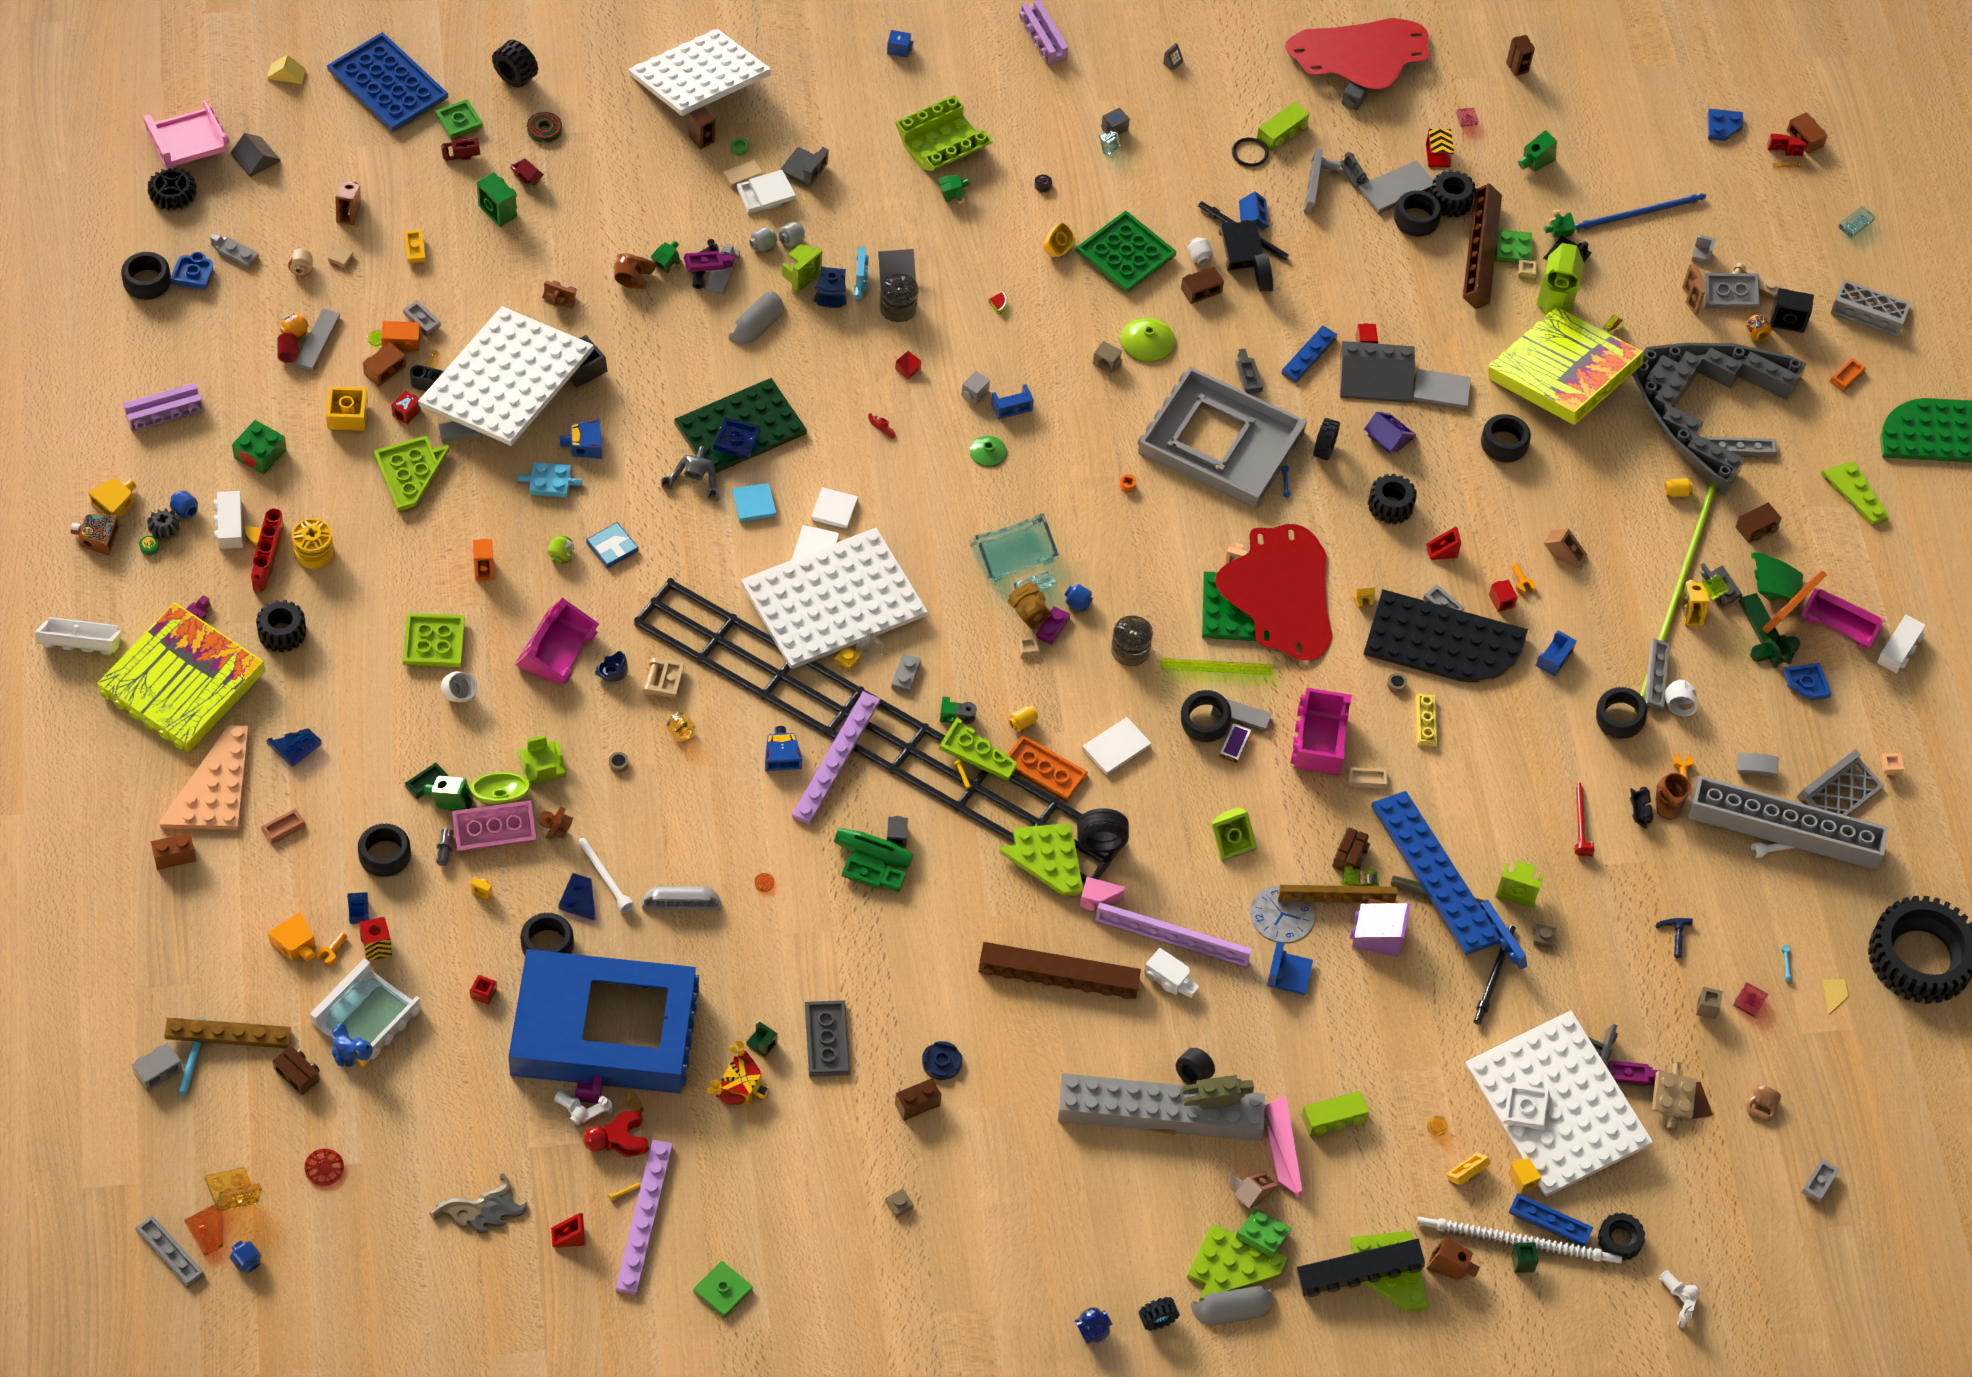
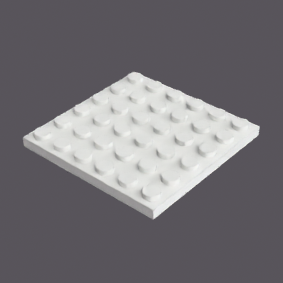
[629,29,772,116]

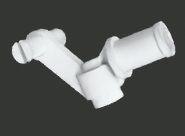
[554,1090,614,1126]
[1659,1270,1700,1328]

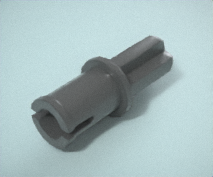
[436,828,454,866]

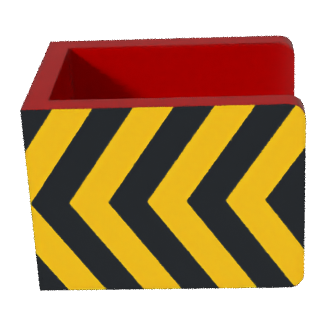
[1425,129,1454,167]
[359,916,392,961]

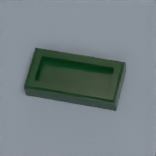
[405,762,448,799]

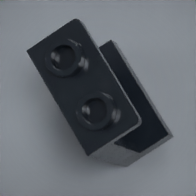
[1219,220,1263,270]

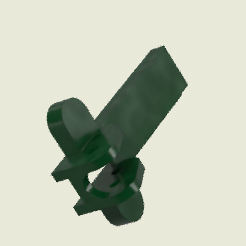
[1739,593,1800,668]

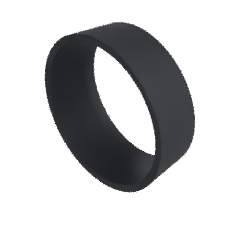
[1253,252,1273,291]

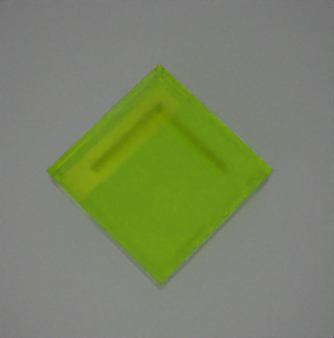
[1702,574,1729,600]

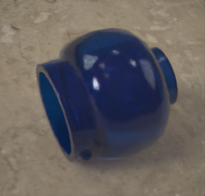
[1074,1307,1113,1344]

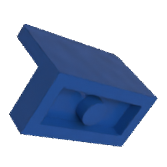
[1239,191,1269,230]

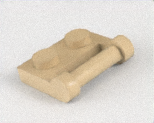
[642,658,684,699]

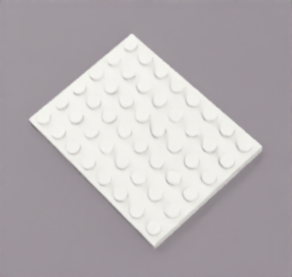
[418,306,594,446]
[741,528,928,670]
[1465,1011,1653,1198]

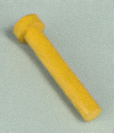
[954,759,971,789]
[608,1182,641,1202]

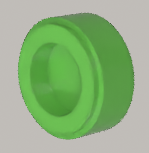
[731,138,749,156]

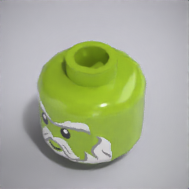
[547,535,575,564]

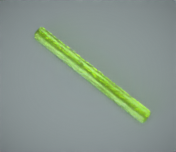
[1160,658,1273,675]

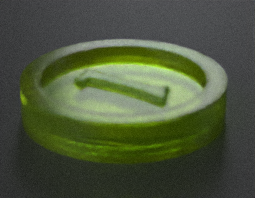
[368,330,382,346]

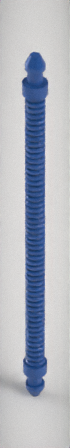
[1575,193,1706,230]

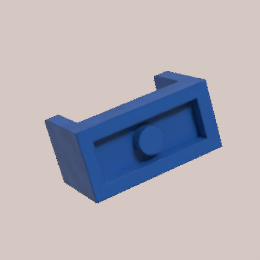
[991,384,1034,420]
[1536,630,1577,676]

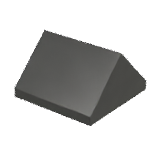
[231,133,281,177]

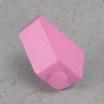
[1080,877,1125,911]

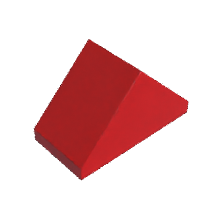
[1426,526,1461,560]
[551,1213,585,1248]

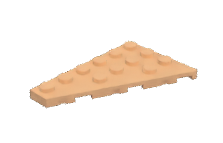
[160,725,249,830]

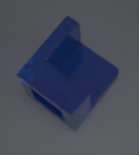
[347,892,370,924]

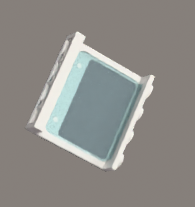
[310,958,421,1064]

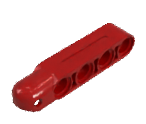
[251,508,284,592]

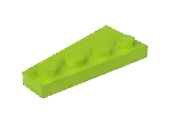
[1821,461,1889,525]
[939,717,1017,781]

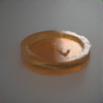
[755,873,774,892]

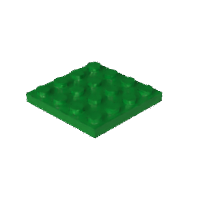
[1076,210,1177,293]
[1202,571,1270,642]

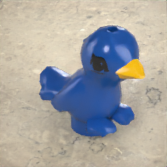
[332,1023,373,1067]

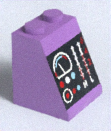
[1350,903,1411,957]

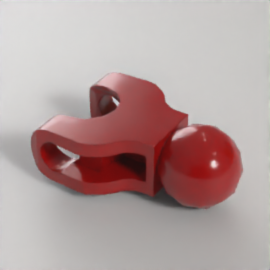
[583,1111,650,1157]

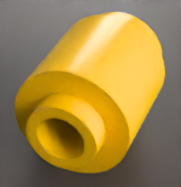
[1665,478,1693,497]
[1009,706,1038,732]

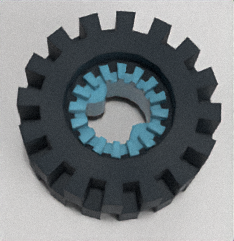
[1138,1297,1180,1331]

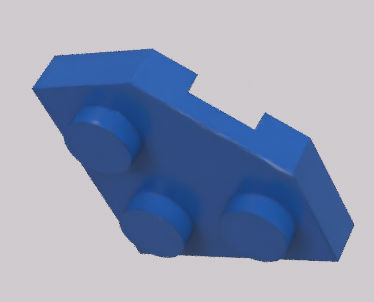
[1707,109,1743,141]
[1783,663,1831,700]

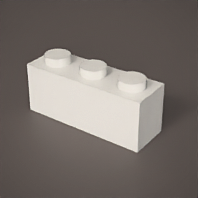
[214,491,243,549]
[1877,614,1926,674]

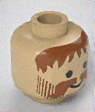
[288,249,313,276]

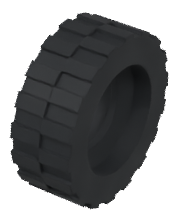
[1313,418,1340,460]
[1597,1213,1645,1261]

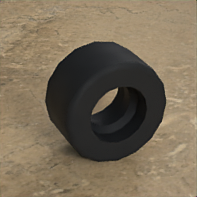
[1175,1048,1215,1085]

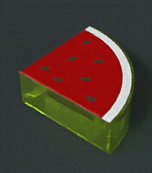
[989,291,1007,314]
[1603,314,1624,332]

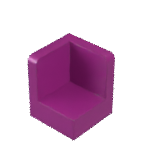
[575,1075,602,1104]

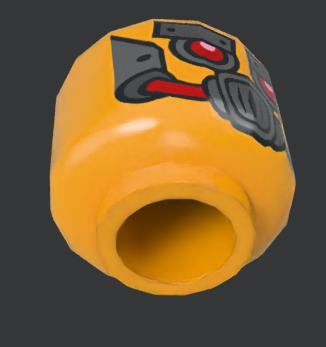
[280,313,309,339]
[1746,315,1772,341]

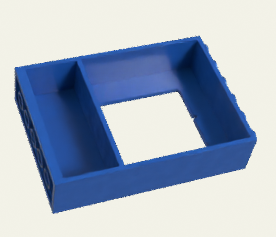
[508,949,700,1093]

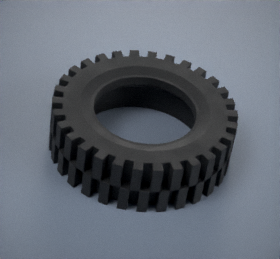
[1868,895,1972,1004]

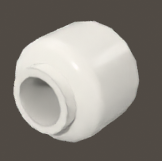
[1187,237,1213,265]

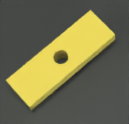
[1416,694,1437,747]

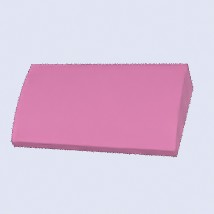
[452,800,536,851]

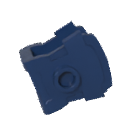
[814,266,846,308]

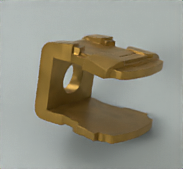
[1008,582,1053,629]

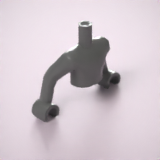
[661,446,719,501]

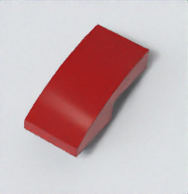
[1767,133,1806,156]

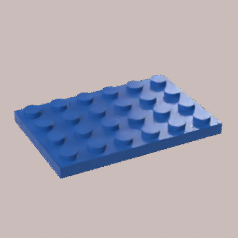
[327,32,448,132]

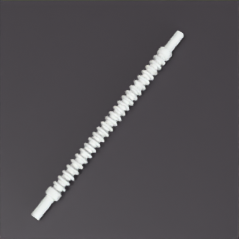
[1417,1216,1622,1264]

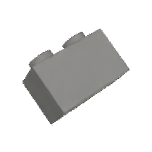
[132,1043,183,1091]

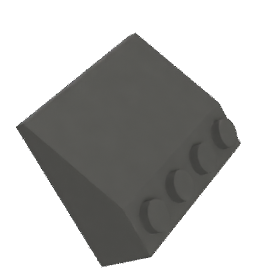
[1340,341,1415,403]

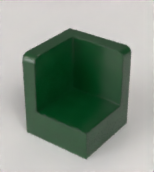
[747,1021,778,1057]
[1511,1242,1539,1273]

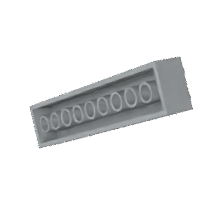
[1688,776,1888,870]
[1058,1073,1265,1141]

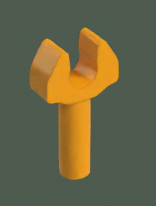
[1511,563,1535,596]
[1673,753,1693,778]
[316,932,348,966]

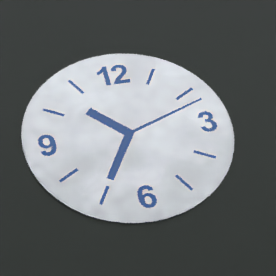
[1250,886,1315,942]

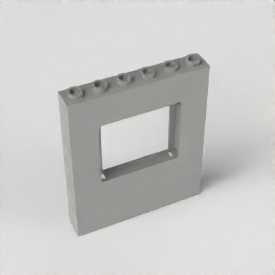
[1137,367,1307,508]

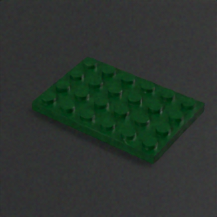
[674,378,807,473]

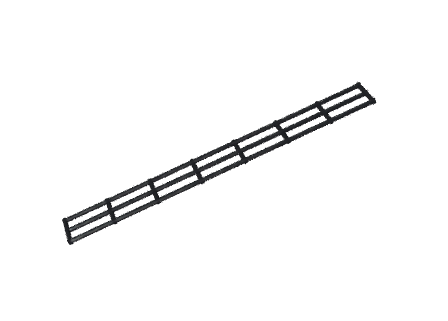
[634,578,1120,883]

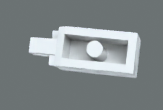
[1144,948,1199,998]

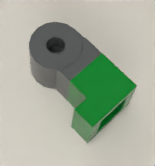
[940,696,977,724]

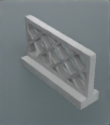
[1830,279,1911,337]
[1797,749,1884,816]

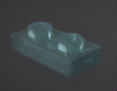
[1838,206,1876,238]
[1014,571,1056,590]

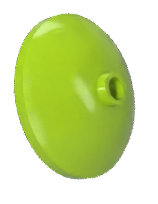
[1121,317,1175,363]
[470,772,530,806]

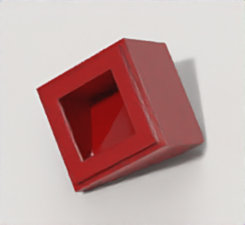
[895,351,921,379]
[470,974,497,1005]

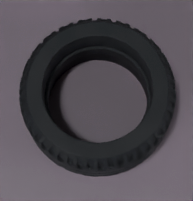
[1394,190,1442,237]
[121,252,171,300]
[1481,414,1531,463]
[1596,687,1647,739]
[1181,690,1231,743]
[1077,808,1129,853]
[358,823,411,877]
[520,912,574,955]

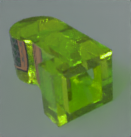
[1342,866,1379,886]

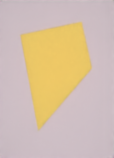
[1822,979,1848,1014]

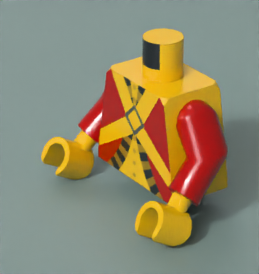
[707,1040,769,1105]

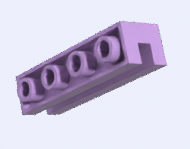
[1019,0,1069,65]
[123,383,204,431]

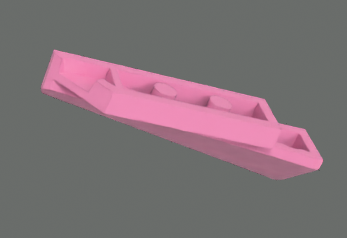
[1264,1096,1302,1198]

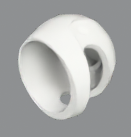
[441,671,478,703]
[1665,680,1699,716]

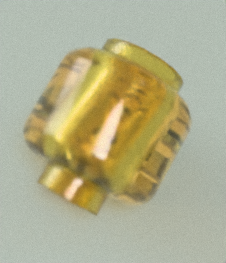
[667,712,695,741]

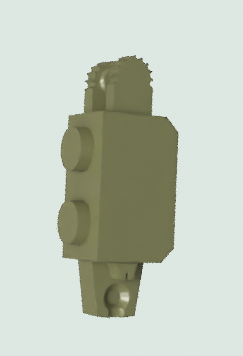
[1180,1075,1254,1109]

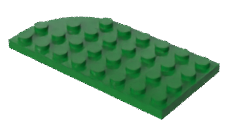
[1880,398,1972,463]

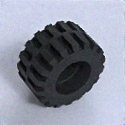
[492,39,539,88]
[1430,170,1476,217]
[1368,474,1417,524]
[256,600,306,652]

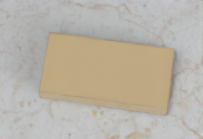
[723,160,763,188]
[1348,767,1388,789]

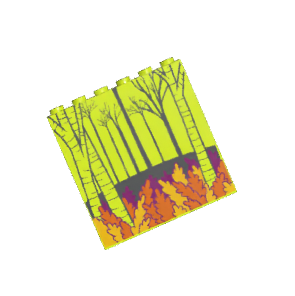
[1488,307,1643,425]
[97,602,266,753]

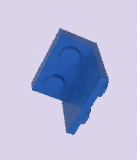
[1267,941,1313,995]

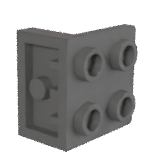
[780,147,829,186]
[1700,562,1742,607]

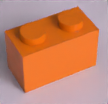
[381,321,420,351]
[473,538,494,580]

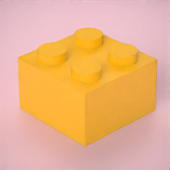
[326,386,368,431]

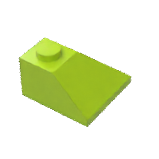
[1211,807,1257,860]

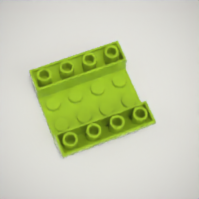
[895,95,993,171]

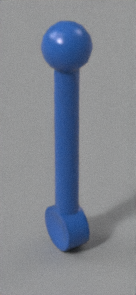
[1281,465,1290,497]

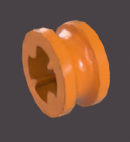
[1119,474,1137,493]

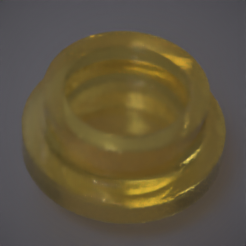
[1427,1116,1448,1136]

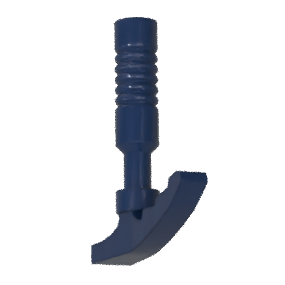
[1655,918,1693,958]

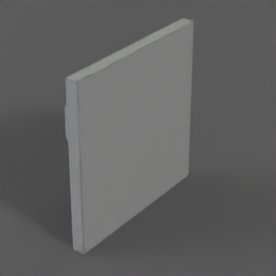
[878,249,916,287]

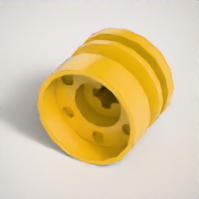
[292,518,334,569]

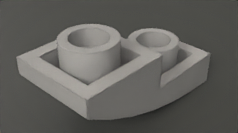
[1737,753,1779,776]

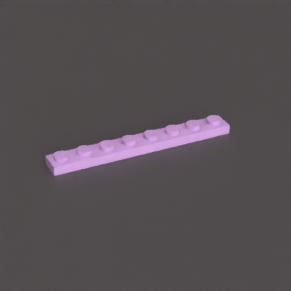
[792,691,880,825]
[1095,902,1252,967]
[616,1140,673,1295]

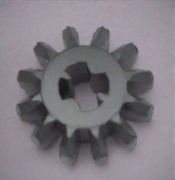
[147,508,180,540]

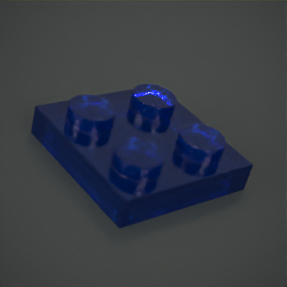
[713,417,760,459]

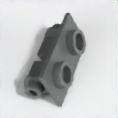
[1339,152,1370,188]

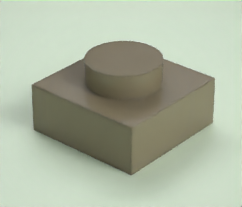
[1533,924,1556,949]
[885,1189,914,1217]

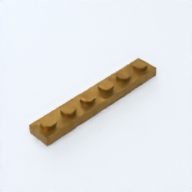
[1277,885,1398,904]
[165,1017,291,1048]

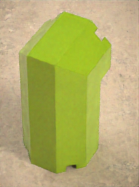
[1536,243,1584,315]

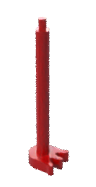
[1574,782,1595,857]

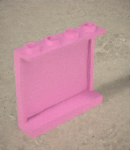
[143,99,229,168]

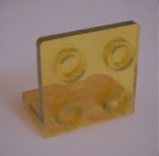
[205,1167,262,1212]

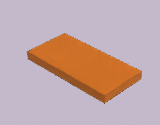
[1763,571,1827,634]
[1007,735,1088,802]

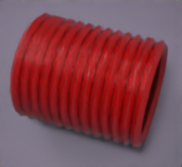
[277,333,298,363]

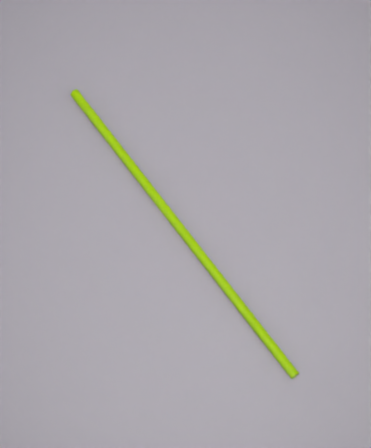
[1634,484,1716,714]

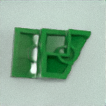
[1751,552,1803,605]

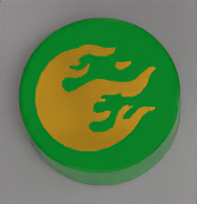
[139,536,159,555]

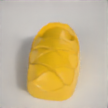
[1043,222,1076,258]

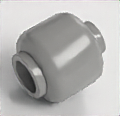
[779,222,805,248]
[749,227,777,253]

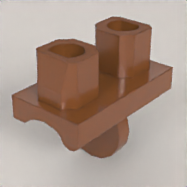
[542,280,577,308]
[538,806,573,840]

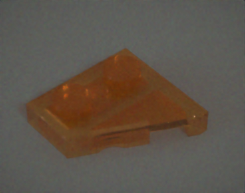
[184,1201,223,1256]

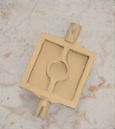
[1652,1061,1697,1129]

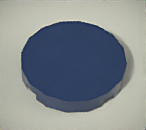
[922,1041,962,1080]

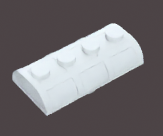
[35,617,122,655]

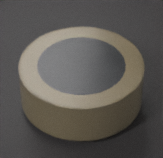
[1387,673,1407,693]
[609,752,628,772]

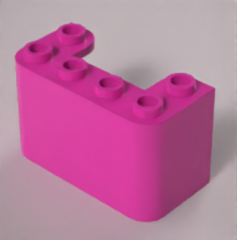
[1290,687,1352,776]

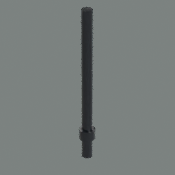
[1198,201,1289,260]
[1473,925,1516,1025]

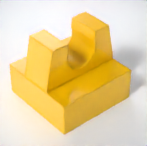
[1352,587,1375,607]

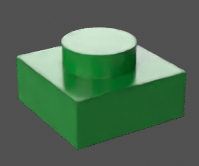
[881,866,906,892]

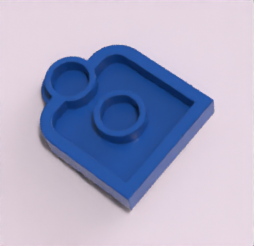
[170,252,214,290]

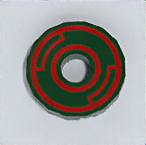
[527,112,562,142]

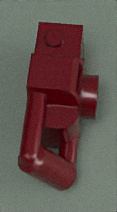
[441,137,481,161]
[510,158,544,185]

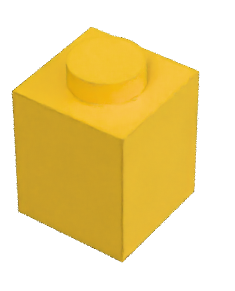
[1508,1158,1542,1194]

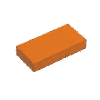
[1829,358,1866,392]

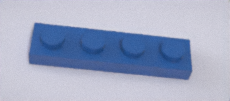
[1281,325,1337,383]
[1481,900,1527,970]
[1509,1193,1593,1246]

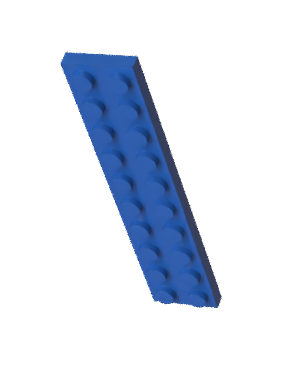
[1371,791,1501,955]

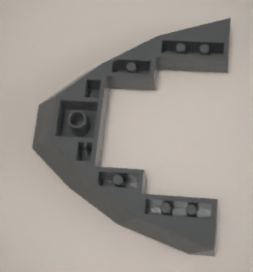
[1632,342,1807,496]

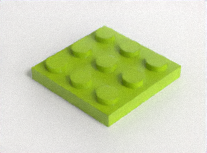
[403,613,465,667]

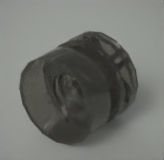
[879,273,919,322]
[1111,615,1153,666]

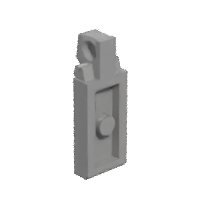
[210,233,259,269]

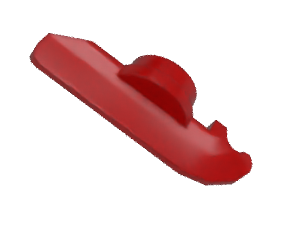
[868,413,896,439]

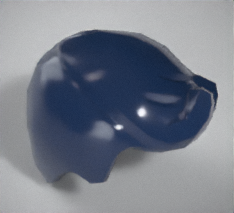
[595,651,628,682]

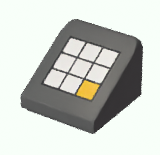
[1163,43,1183,70]

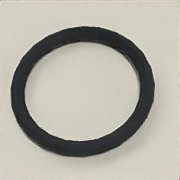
[1232,137,1268,167]

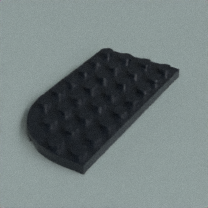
[1363,589,1528,682]

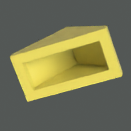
[267,55,306,84]

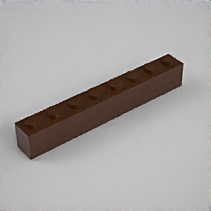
[1463,183,1502,309]
[978,942,1141,999]

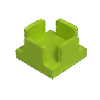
[782,244,823,293]
[518,735,566,785]
[1496,861,1544,908]

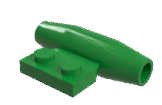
[834,828,913,889]

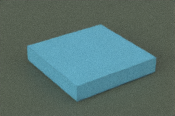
[732,483,776,522]

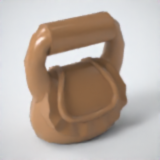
[1747,1085,1781,1122]

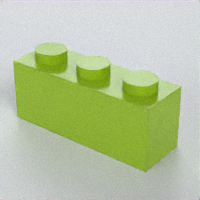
[1257,102,1310,151]
[1301,1091,1369,1136]

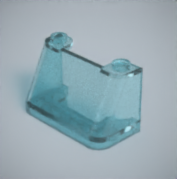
[968,513,1059,582]

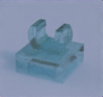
[1099,131,1120,156]

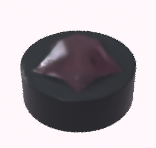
[1034,174,1052,192]

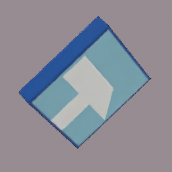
[586,522,639,568]

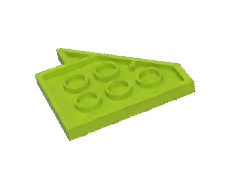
[374,435,449,512]
[999,823,1083,896]
[1187,1223,1288,1301]
[1350,1231,1428,1312]

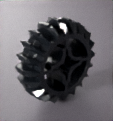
[147,167,197,211]

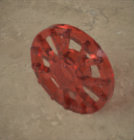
[304,1149,344,1186]

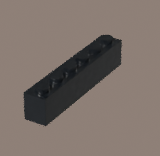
[1297,1238,1425,1297]

